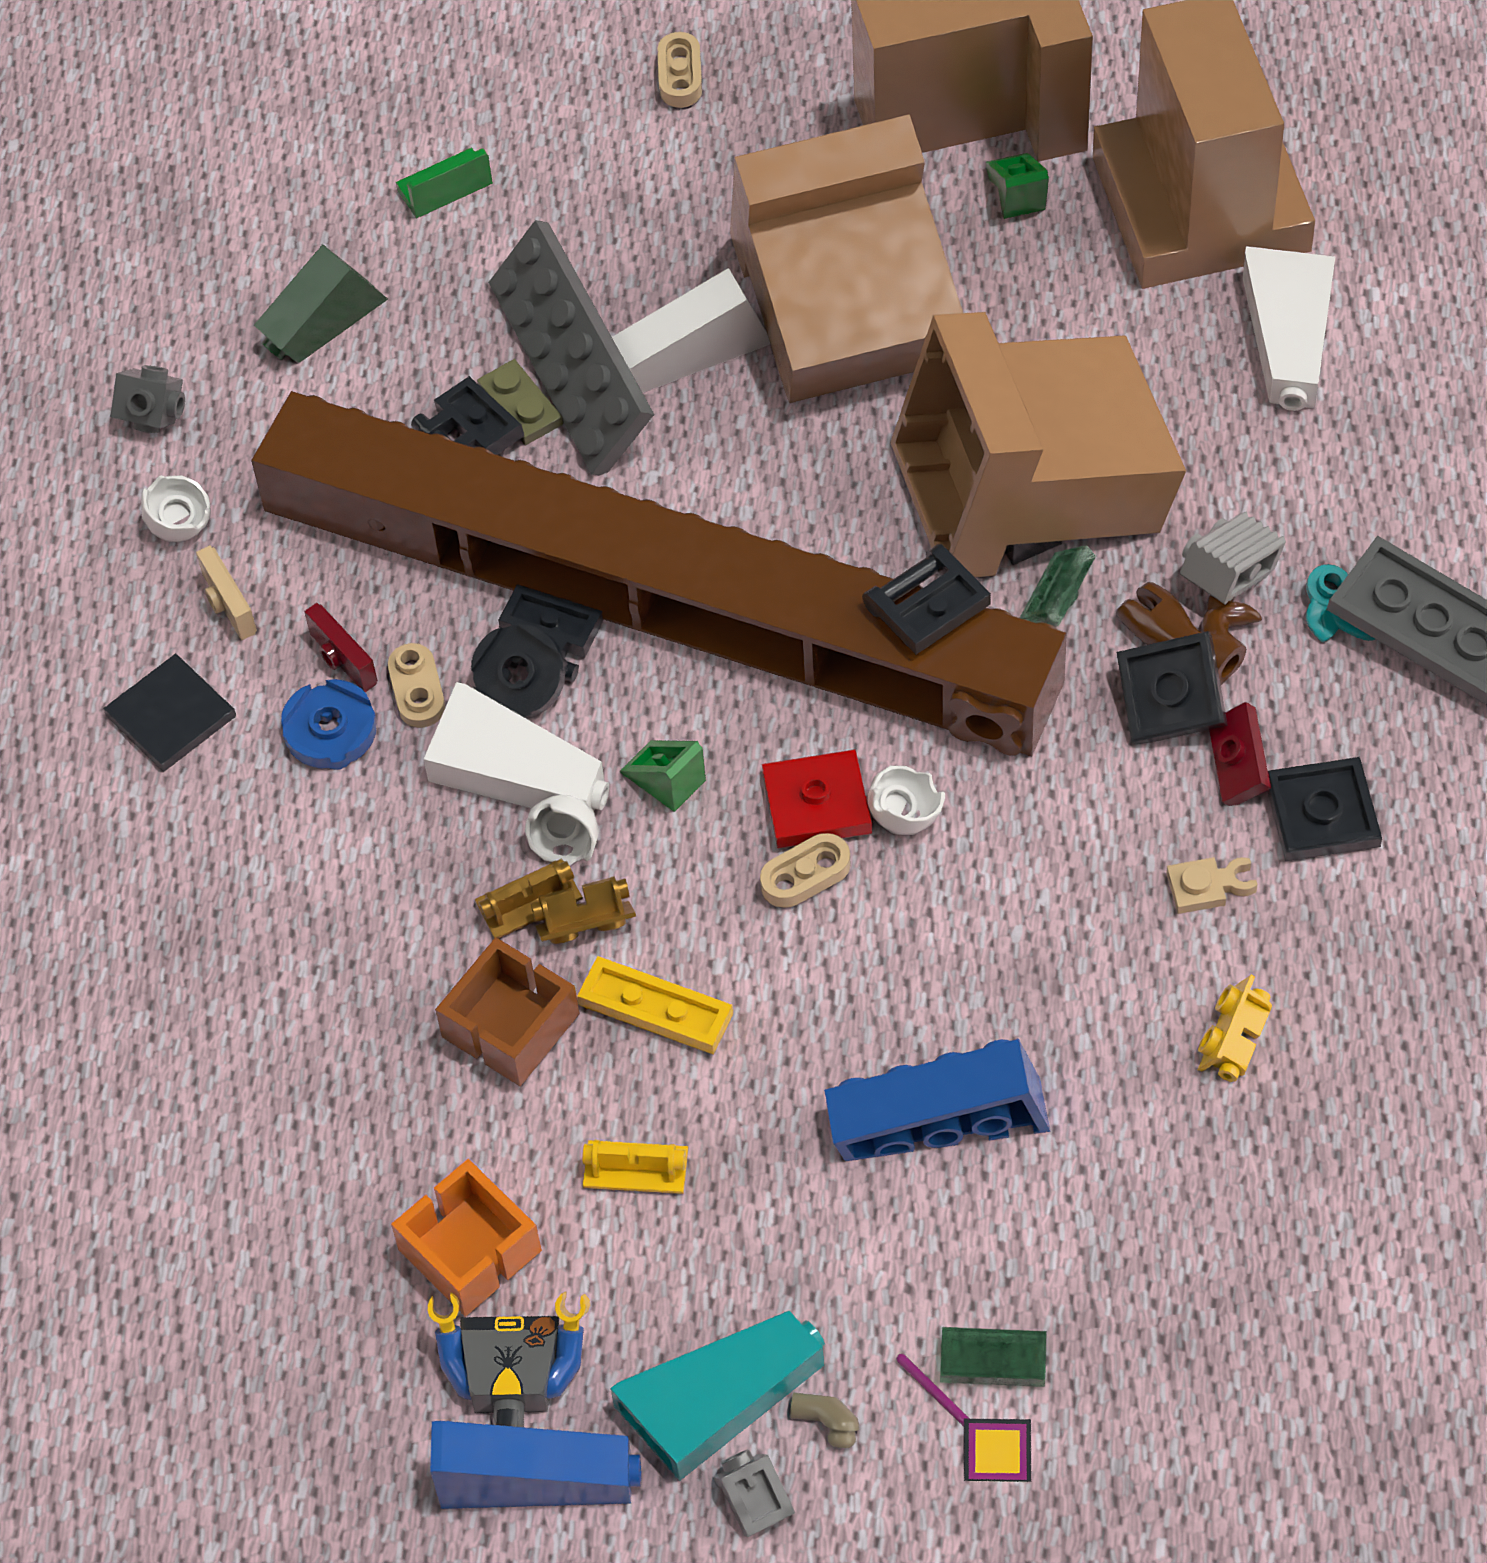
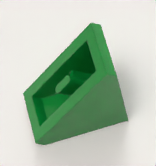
[619,740,706,812]

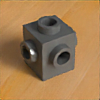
[110,365,185,433]

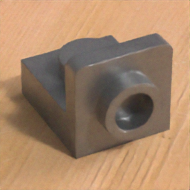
[713,1449,795,1537]

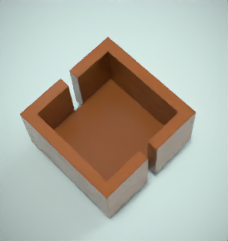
[435,937,580,1087]

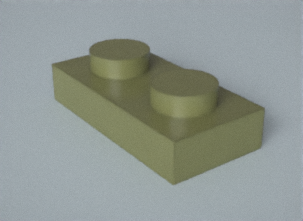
[477,359,563,446]

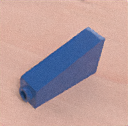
[430,1421,642,1509]

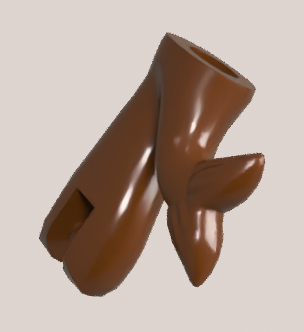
[1116,582,1262,685]

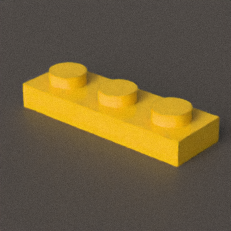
[577,956,733,1055]

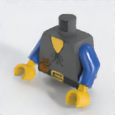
[427,1291,590,1427]

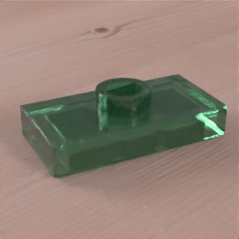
[1019,545,1096,627]
[940,1327,1047,1387]

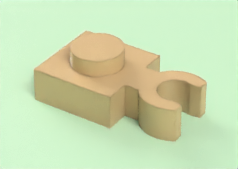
[1166,857,1258,914]

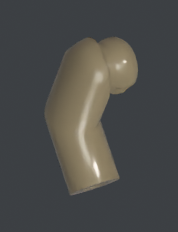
[790,1392,859,1448]

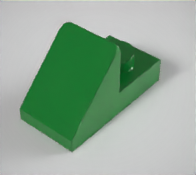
[986,153,1049,219]

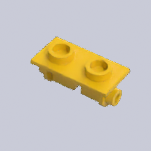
[1197,974,1272,1082]
[582,1139,688,1194]

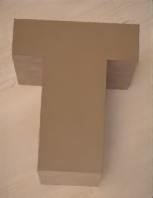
[851,0,1093,162]
[1092,0,1315,289]
[730,114,963,403]
[890,312,1186,577]

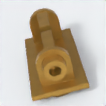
[474,858,583,938]
[531,876,636,944]

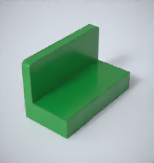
[396,147,493,219]

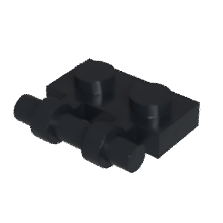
[411,376,525,455]
[498,584,603,682]

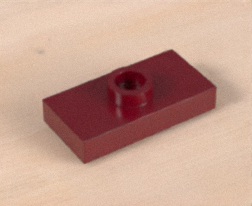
[304,603,378,692]
[1209,702,1271,806]

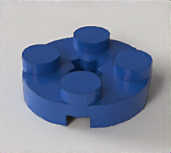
[281,679,377,770]

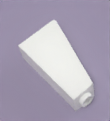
[1243,246,1335,411]
[612,268,770,393]
[424,682,609,812]

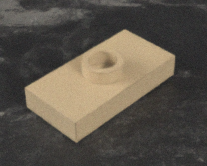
[196,545,257,641]

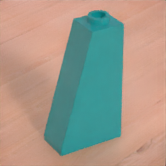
[610,1311,825,1481]

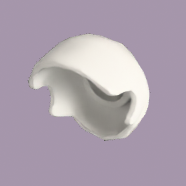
[141,475,211,542]
[868,766,945,835]
[525,795,599,866]

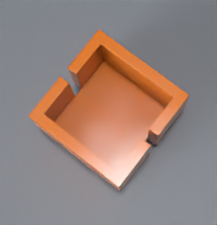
[391,1159,542,1317]

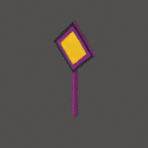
[896,1354,1031,1482]

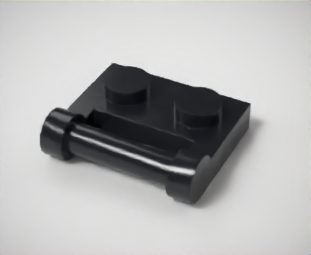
[862,544,991,655]

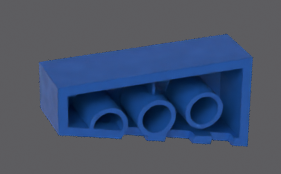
[824,1039,1051,1162]

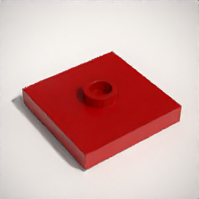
[762,749,872,848]

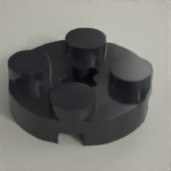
[471,624,568,719]

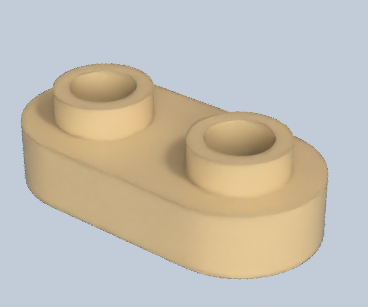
[658,32,702,108]
[388,643,445,728]
[760,833,851,908]

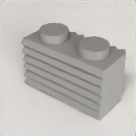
[1180,511,1286,605]

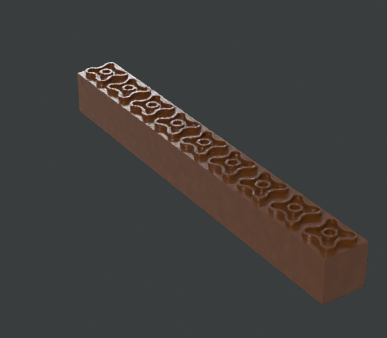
[251,391,1067,757]

